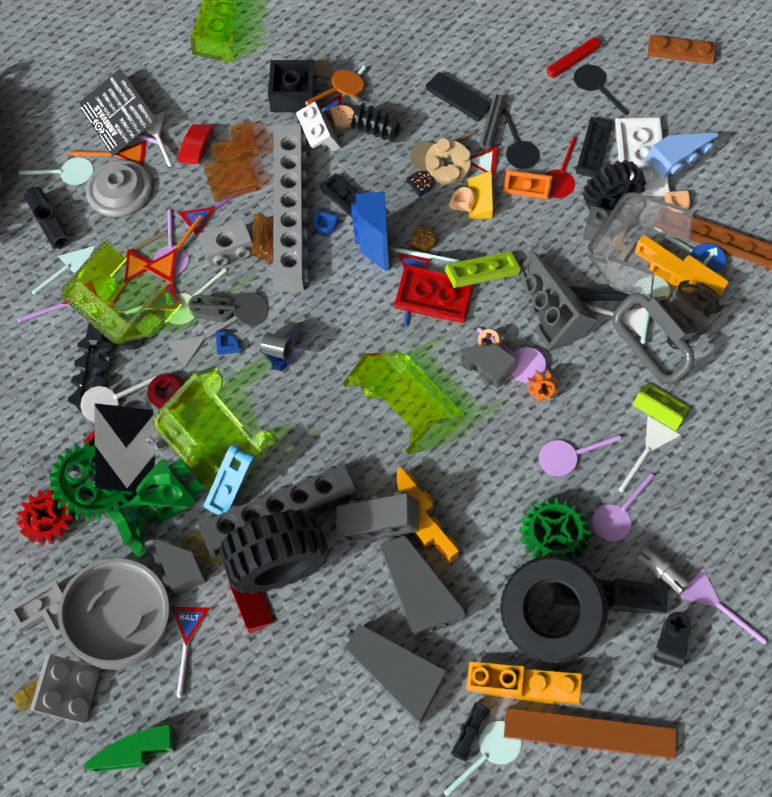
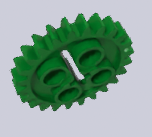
[49,441,133,522]

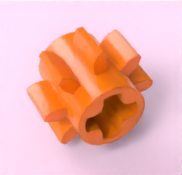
[527,369,559,401]

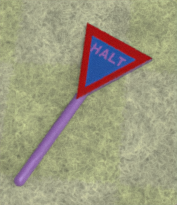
[178,183,252,237]

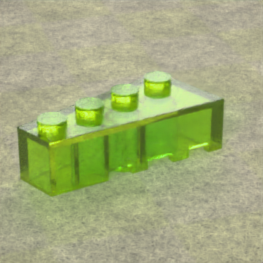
[190,0,234,63]

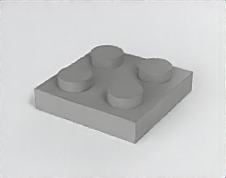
[30,654,100,724]

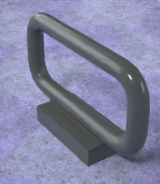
[613,293,697,385]

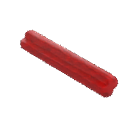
[546,37,601,78]

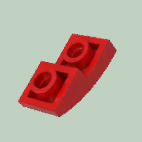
[178,124,214,164]

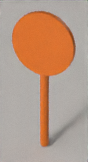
[305,70,364,105]

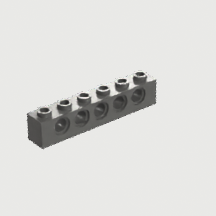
[198,464,357,560]

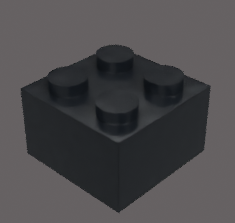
[268,60,317,112]

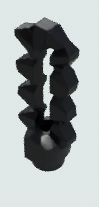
[68,318,114,413]

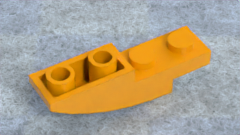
[635,235,729,296]
[397,467,459,564]
[466,662,583,705]

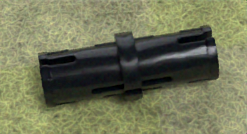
[450,702,491,762]

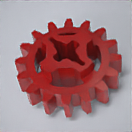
[17,489,75,546]

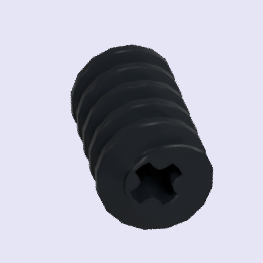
[351,102,401,143]

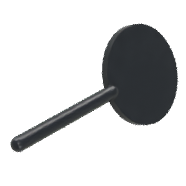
[574,65,628,115]
[503,108,540,169]

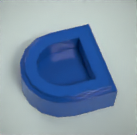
[313,210,340,236]

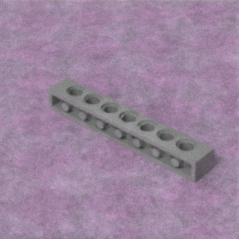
[273,124,308,292]

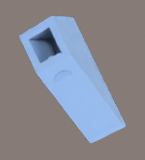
[645,132,719,178]

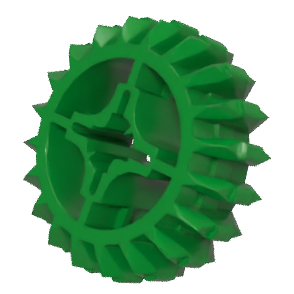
[519,497,592,561]

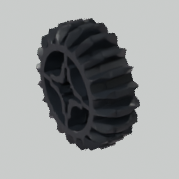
[583,160,647,214]

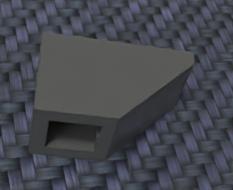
[459,345,517,389]
[152,540,206,595]

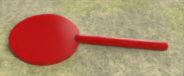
[544,136,577,198]

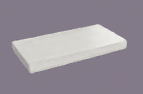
[615,117,670,196]

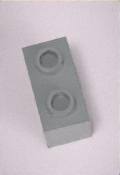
[199,219,254,268]

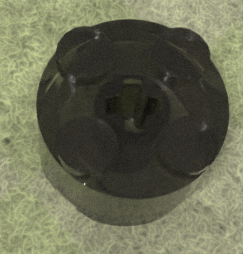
[670,280,724,339]

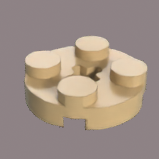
[425,138,471,184]

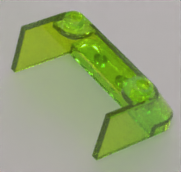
[61,240,182,344]
[342,352,465,454]

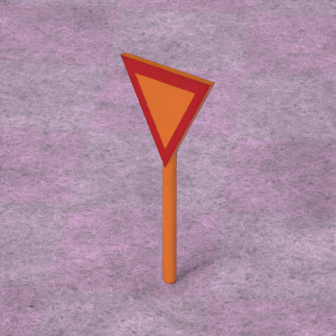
[70,140,147,167]
[143,215,203,284]
[99,248,152,319]

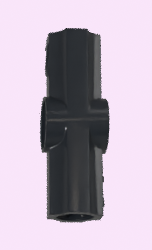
[23,186,71,249]

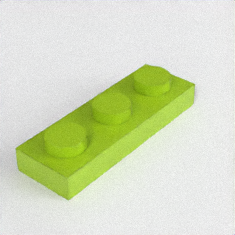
[445,251,521,288]

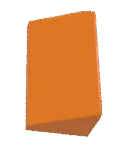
[503,170,553,199]

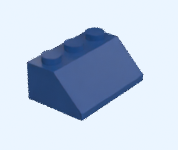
[351,192,389,271]

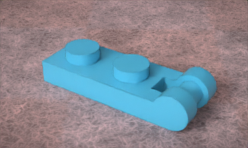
[203,443,256,515]

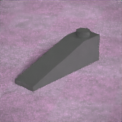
[519,252,598,351]

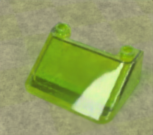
[153,366,280,491]

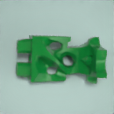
[109,458,204,558]

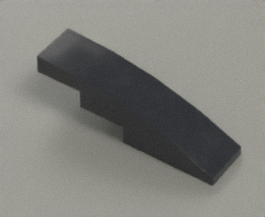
[552,578,668,614]

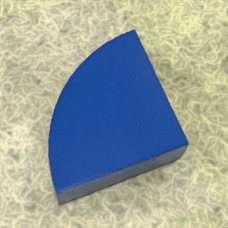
[216,331,242,355]

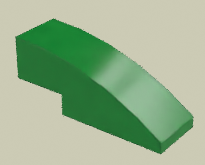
[85,725,175,773]

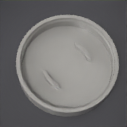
[58,558,170,670]

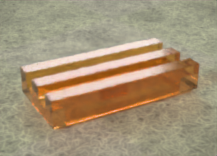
[252,212,273,264]

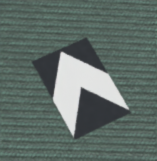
[95,403,156,492]

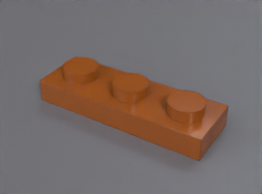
[647,35,716,64]

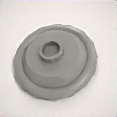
[85,160,152,217]

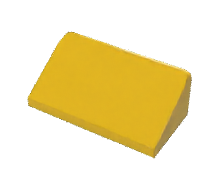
[468,172,493,219]

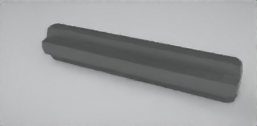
[480,94,505,151]

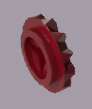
[147,373,187,411]

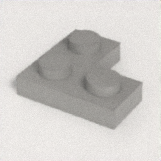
[7,580,63,640]

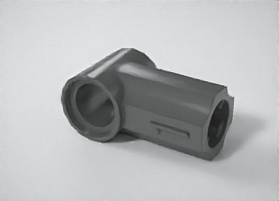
[261,321,303,360]

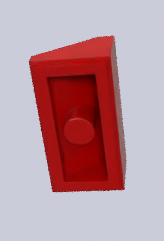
[228,582,274,634]

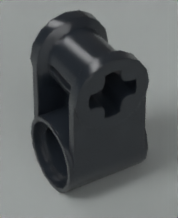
[654,611,691,669]

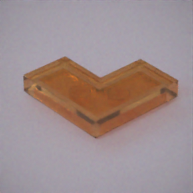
[211,121,259,165]

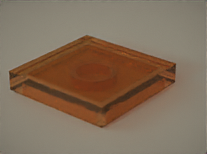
[203,152,258,202]

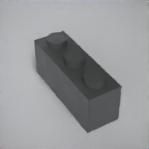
[336,492,419,543]

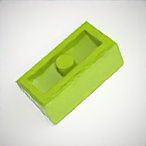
[632,383,691,431]

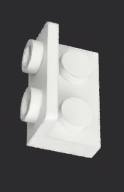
[296,102,340,151]

